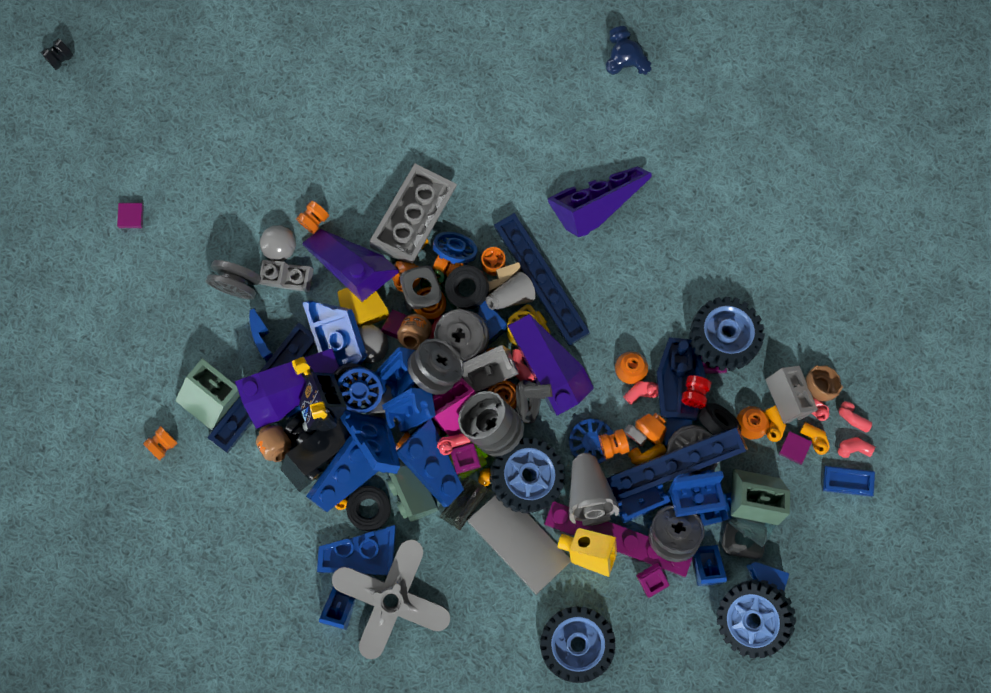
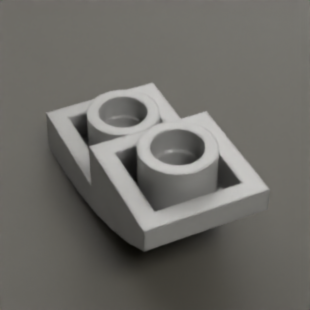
[259,260,314,292]

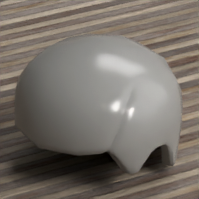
[260,225,296,261]
[358,324,389,363]

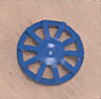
[433,232,478,265]
[337,367,383,413]
[569,418,615,464]

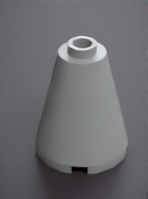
[569,453,619,526]

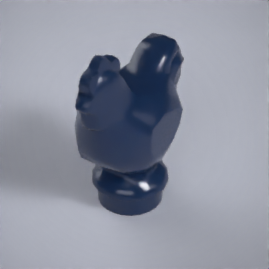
[606,26,652,75]

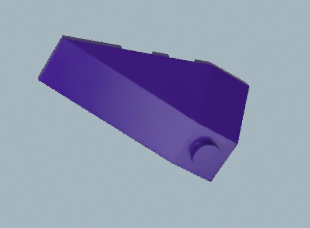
[547,166,652,237]
[302,229,399,302]
[507,314,594,416]
[235,348,339,429]

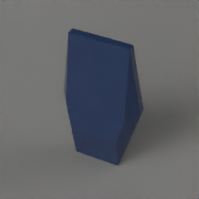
[656,337,706,420]

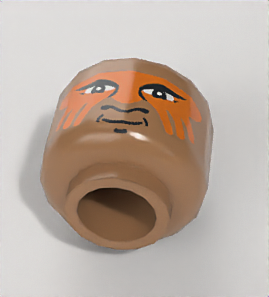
[397,314,432,350]
[255,425,292,462]

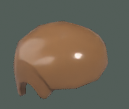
[805,365,843,402]

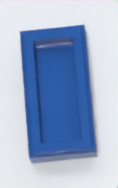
[823,466,875,497]

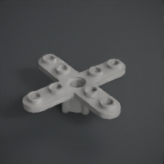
[332,539,450,659]

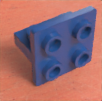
[667,470,726,517]

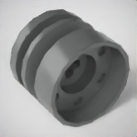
[458,391,524,456]

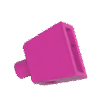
[433,378,476,436]

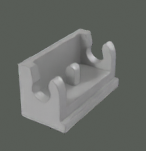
[462,345,519,393]
[765,366,818,424]

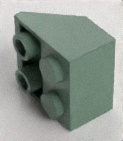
[175,358,240,431]
[386,466,438,523]
[731,469,790,525]

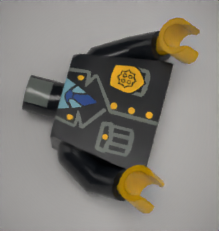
[292,357,347,433]

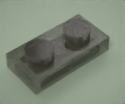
[439,476,488,531]

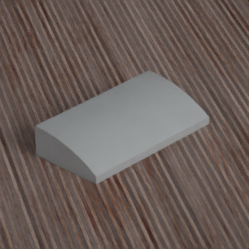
[370,163,457,264]
[467,495,571,595]

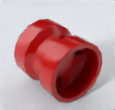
[681,375,711,408]

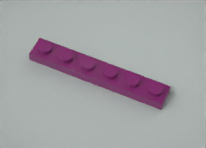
[544,502,693,577]

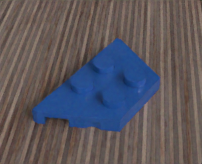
[303,301,367,382]

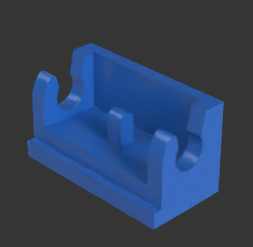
[375,347,416,398]
[382,388,436,432]
[617,484,670,524]

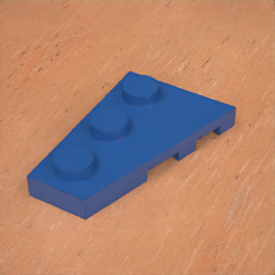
[340,410,400,474]
[397,419,464,508]
[306,436,379,512]
[317,525,396,576]

